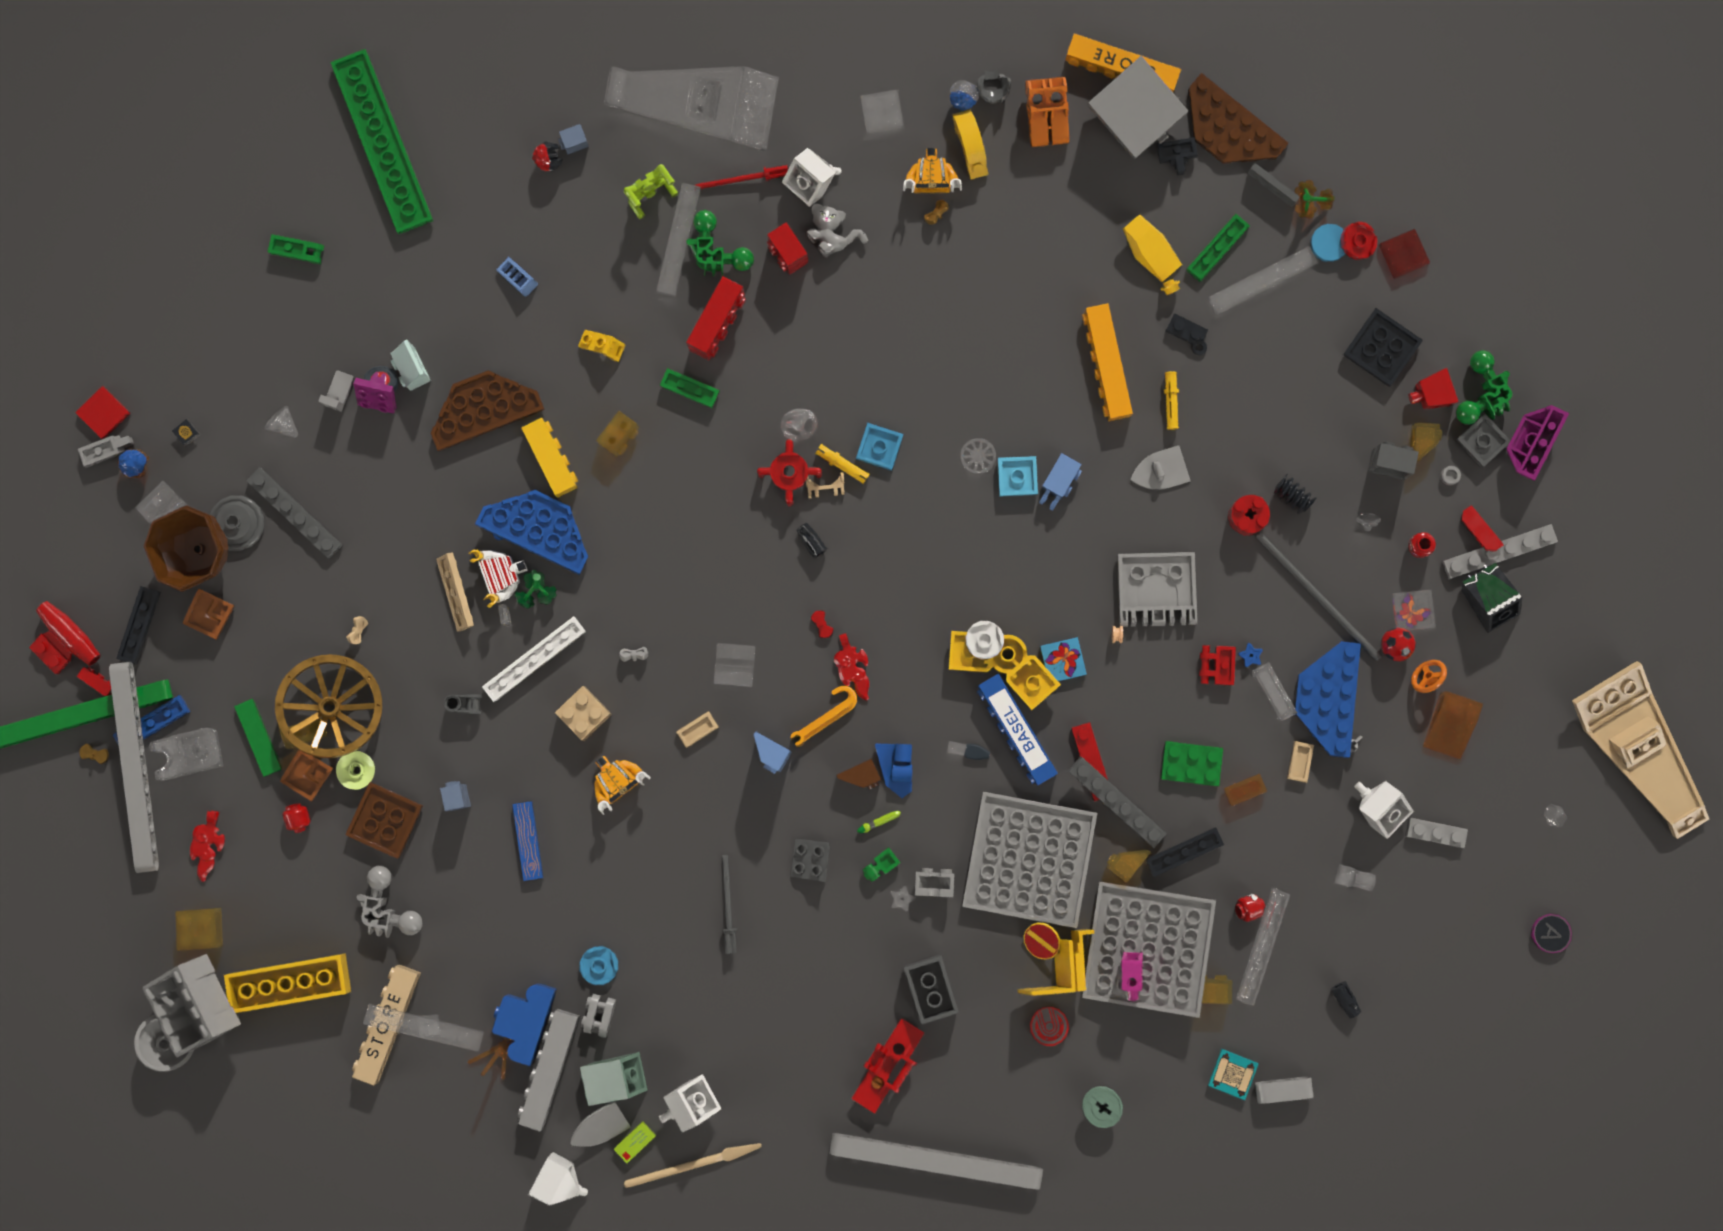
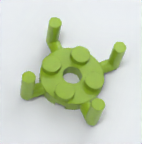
[624,164,678,220]

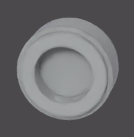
[1440,466,1461,486]

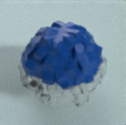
[950,80,979,111]

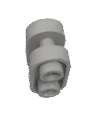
[581,994,616,1038]

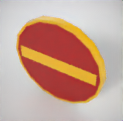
[1024,922,1061,960]

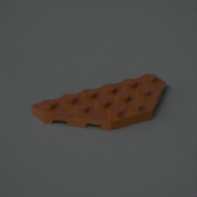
[1189,73,1289,164]
[431,370,545,451]

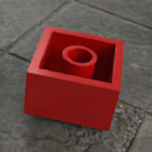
[767,222,808,275]

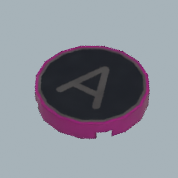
[1531,914,1572,953]

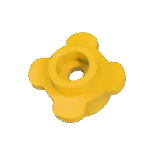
[1160,279,1180,295]

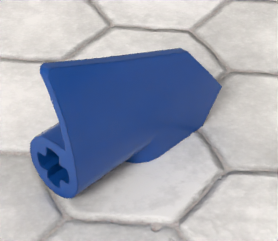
[875,743,913,798]

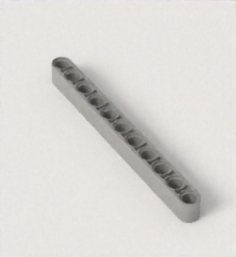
[109,662,159,873]
[829,1133,1043,1189]

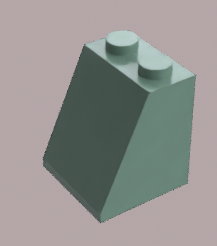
[580,1052,648,1106]

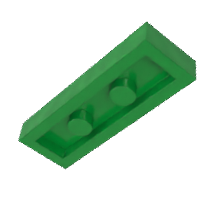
[660,368,720,409]

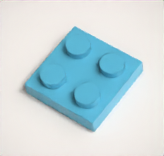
[998,456,1038,497]

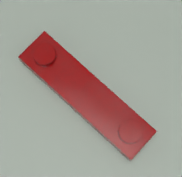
[1071,722,1108,802]

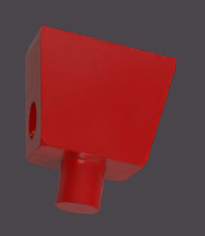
[1408,368,1459,410]

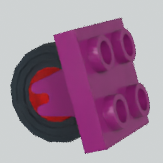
[353,366,398,414]

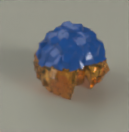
[118,449,149,478]

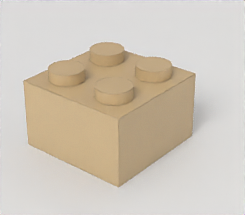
[555,686,612,741]

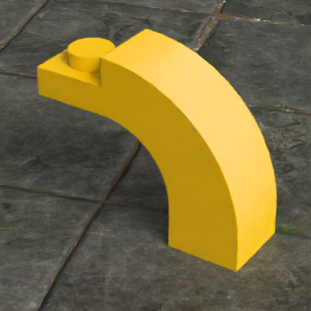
[952,110,989,179]

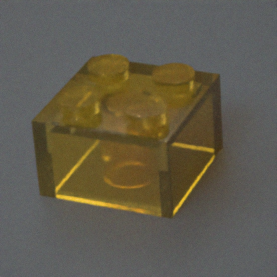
[175,908,223,951]

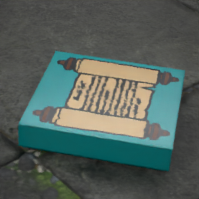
[1208,1048,1259,1100]

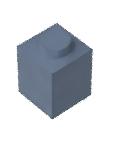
[558,124,589,154]

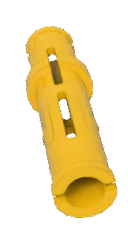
[1164,371,1179,430]
[815,444,870,484]

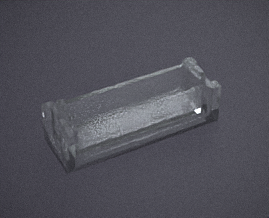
[1252,662,1297,721]

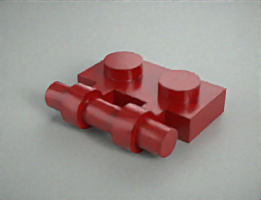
[1199,645,1236,686]

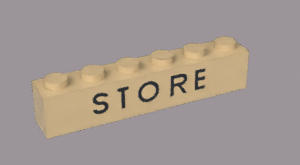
[352,965,421,1085]

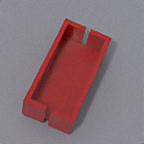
[686,276,746,361]

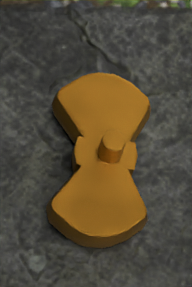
[924,200,949,225]
[79,744,109,764]

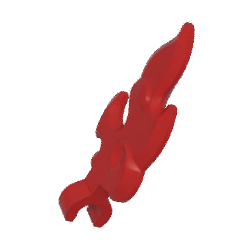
[834,633,869,700]
[190,810,225,882]

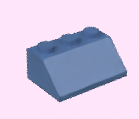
[754,732,792,774]

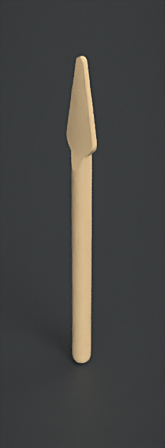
[624,1143,761,1188]

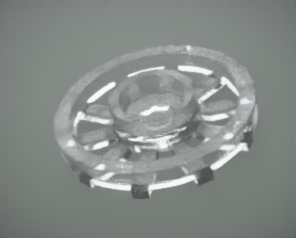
[960,438,996,474]

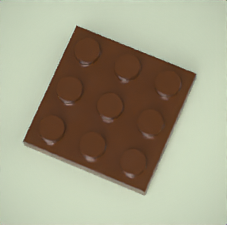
[345,782,424,859]

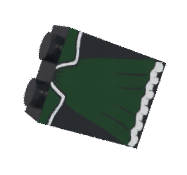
[1462,563,1523,633]

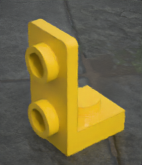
[578,330,625,362]

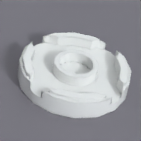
[966,621,1004,659]

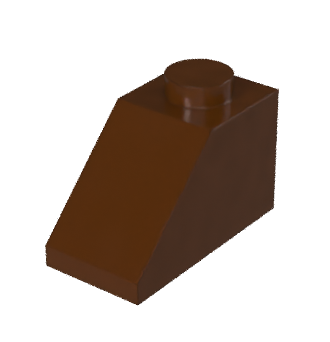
[836,759,881,790]

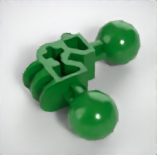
[686,210,754,276]
[1456,350,1512,425]

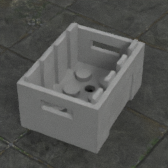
[143,954,241,1057]

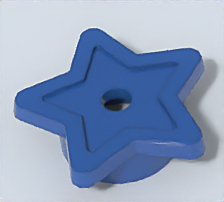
[1238,643,1263,668]

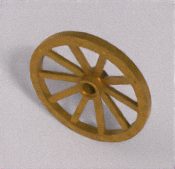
[275,654,383,758]

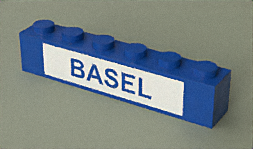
[977,674,1058,786]

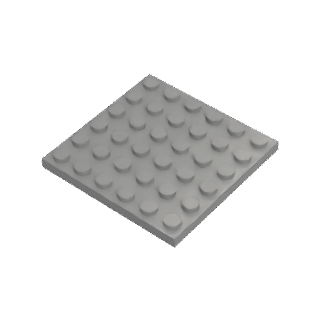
[962,792,1097,928]
[1082,882,1216,1018]

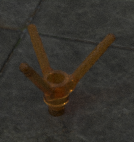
[468,1037,512,1080]

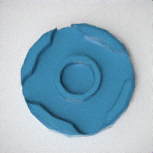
[1311,224,1345,262]
[580,946,619,985]

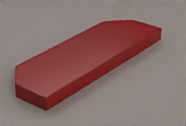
[1461,505,1504,552]

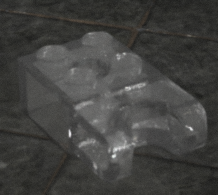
[149,727,224,781]

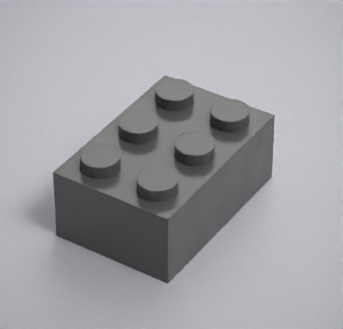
[904,954,959,1024]

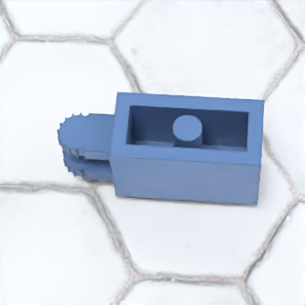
[1039,453,1082,511]

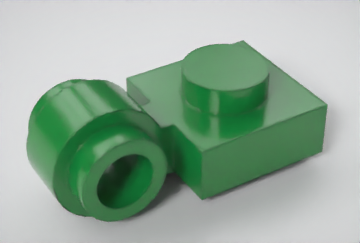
[862,847,901,882]

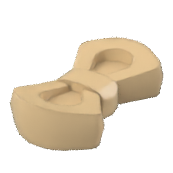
[346,616,368,645]

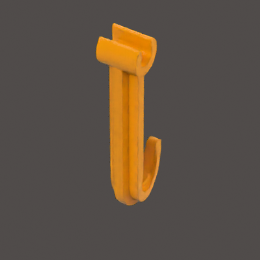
[790,686,857,747]

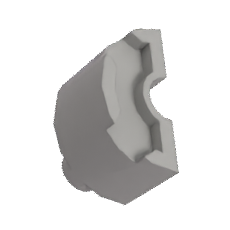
[915,868,954,897]

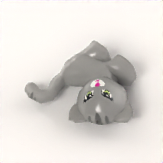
[806,203,868,257]

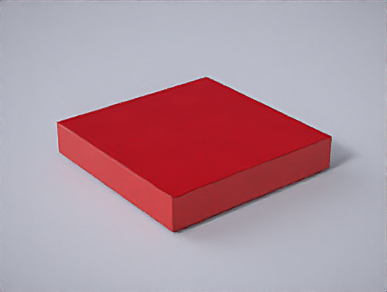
[75,386,131,439]

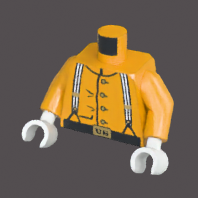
[903,148,962,193]
[594,756,651,815]

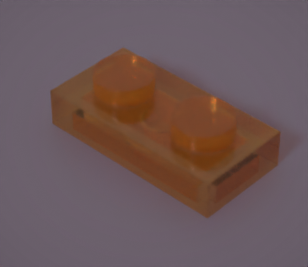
[1223,774,1267,806]

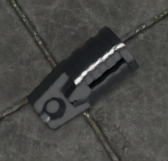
[797,523,827,559]
[1331,981,1361,1019]

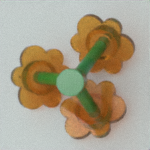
[1294,180,1335,219]

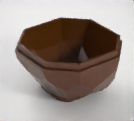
[143,505,228,592]

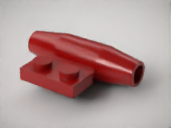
[29,601,101,674]

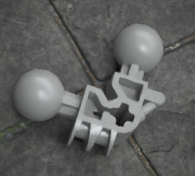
[356,866,423,938]

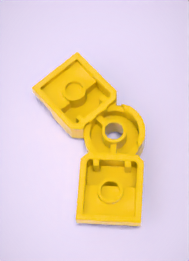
[949,631,1061,710]

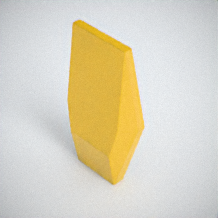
[1123,214,1182,282]

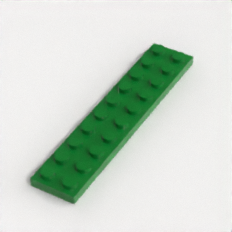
[330,49,434,234]

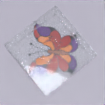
[1392,590,1436,631]

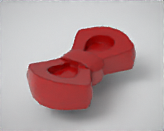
[811,610,834,638]

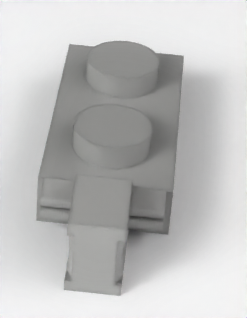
[78,435,134,468]

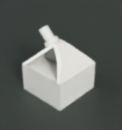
[782,148,841,207]
[1354,781,1414,839]
[659,1074,721,1132]
[529,1152,588,1205]

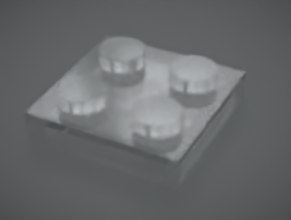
[860,90,904,134]

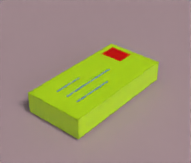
[614,1121,656,1163]

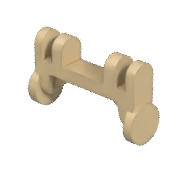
[806,472,845,498]

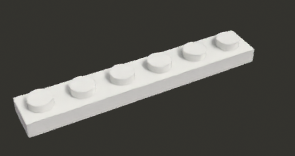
[482,616,586,702]

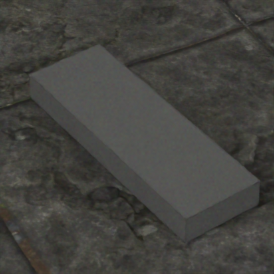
[1247,163,1300,207]

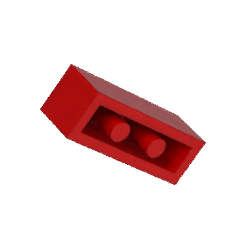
[77,667,112,696]

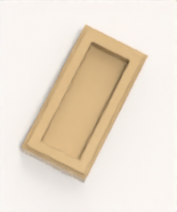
[676,711,719,748]
[1287,741,1314,783]

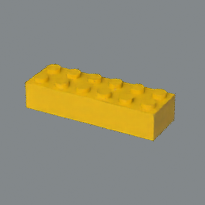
[224,953,351,1013]

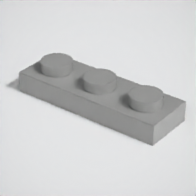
[1406,818,1468,848]

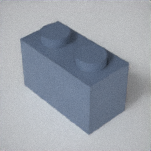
[440,781,471,811]

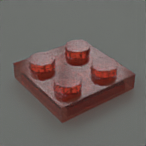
[1379,229,1430,279]

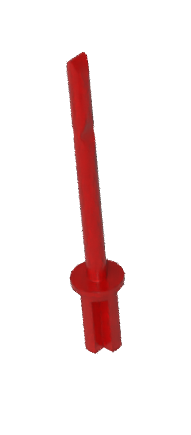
[695,165,788,190]

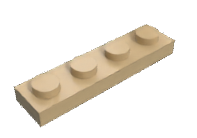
[436,553,474,632]

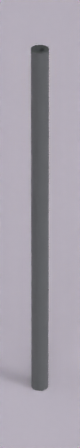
[1256,532,1382,661]

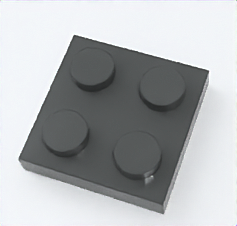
[1456,414,1510,468]

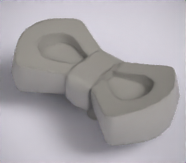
[619,647,649,662]

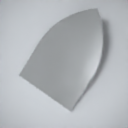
[1130,445,1191,490]
[570,1101,631,1147]

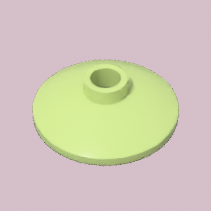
[336,751,375,790]

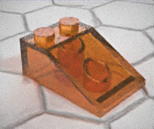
[1423,691,1483,759]

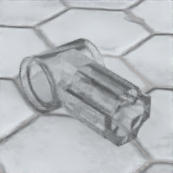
[1334,864,1376,891]

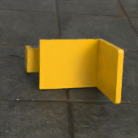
[1017,929,1094,996]

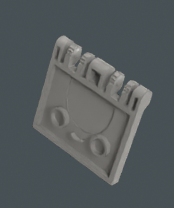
[1117,552,1197,627]

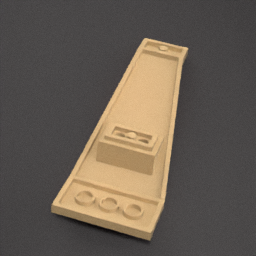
[1572,661,1709,839]

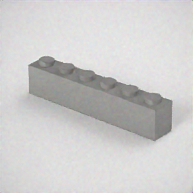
[517,1009,580,1131]

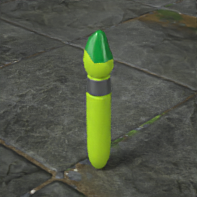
[857,811,901,833]

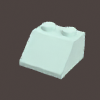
[390,340,431,391]

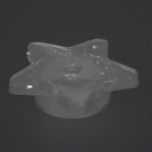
[891,886,915,911]

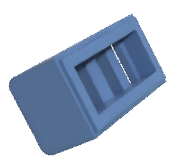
[496,257,538,297]

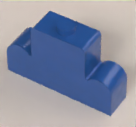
[492,983,557,1066]

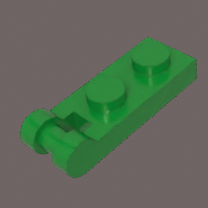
[268,234,325,265]

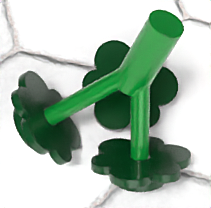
[514,570,557,609]

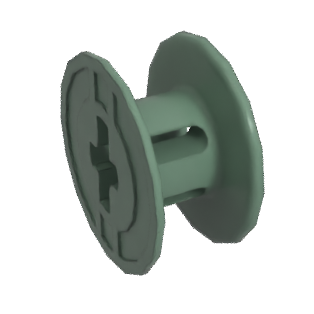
[1082,1086,1123,1128]

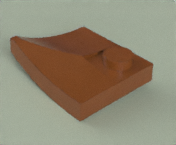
[183,589,235,640]
[280,750,334,801]

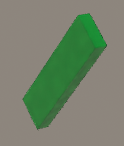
[1186,214,1250,282]
[234,699,283,777]

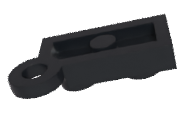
[1165,313,1208,356]

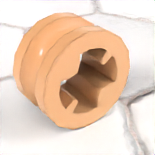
[1112,626,1123,643]

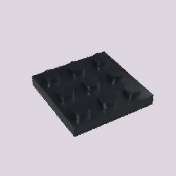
[1343,308,1423,387]

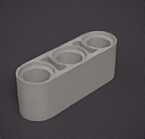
[1255,1077,1314,1104]

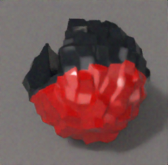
[532,141,563,172]

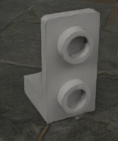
[318,370,354,412]

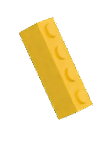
[522,418,578,498]

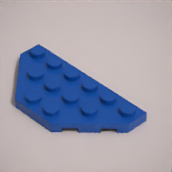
[475,490,588,575]
[1294,641,1361,758]

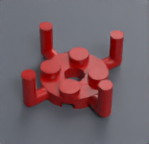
[757,439,822,506]

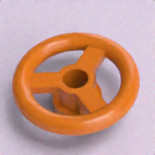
[1411,660,1447,693]

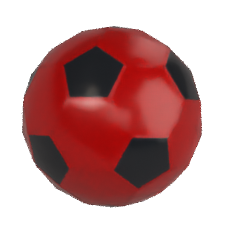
[1381,627,1416,662]

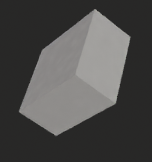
[1088,56,1188,160]

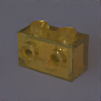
[596,411,639,457]

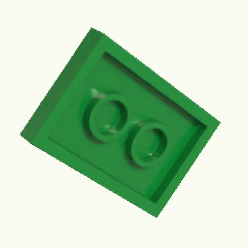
[1161,741,1223,786]

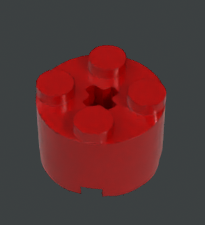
[1228,495,1270,536]

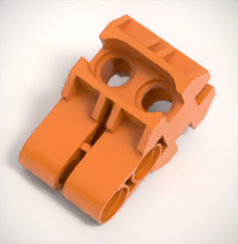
[1025,77,1069,147]

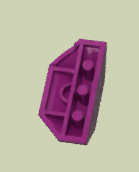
[1506,405,1569,481]

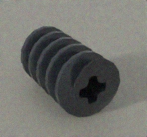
[1273,473,1317,514]

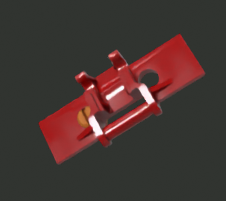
[851,1018,924,1114]

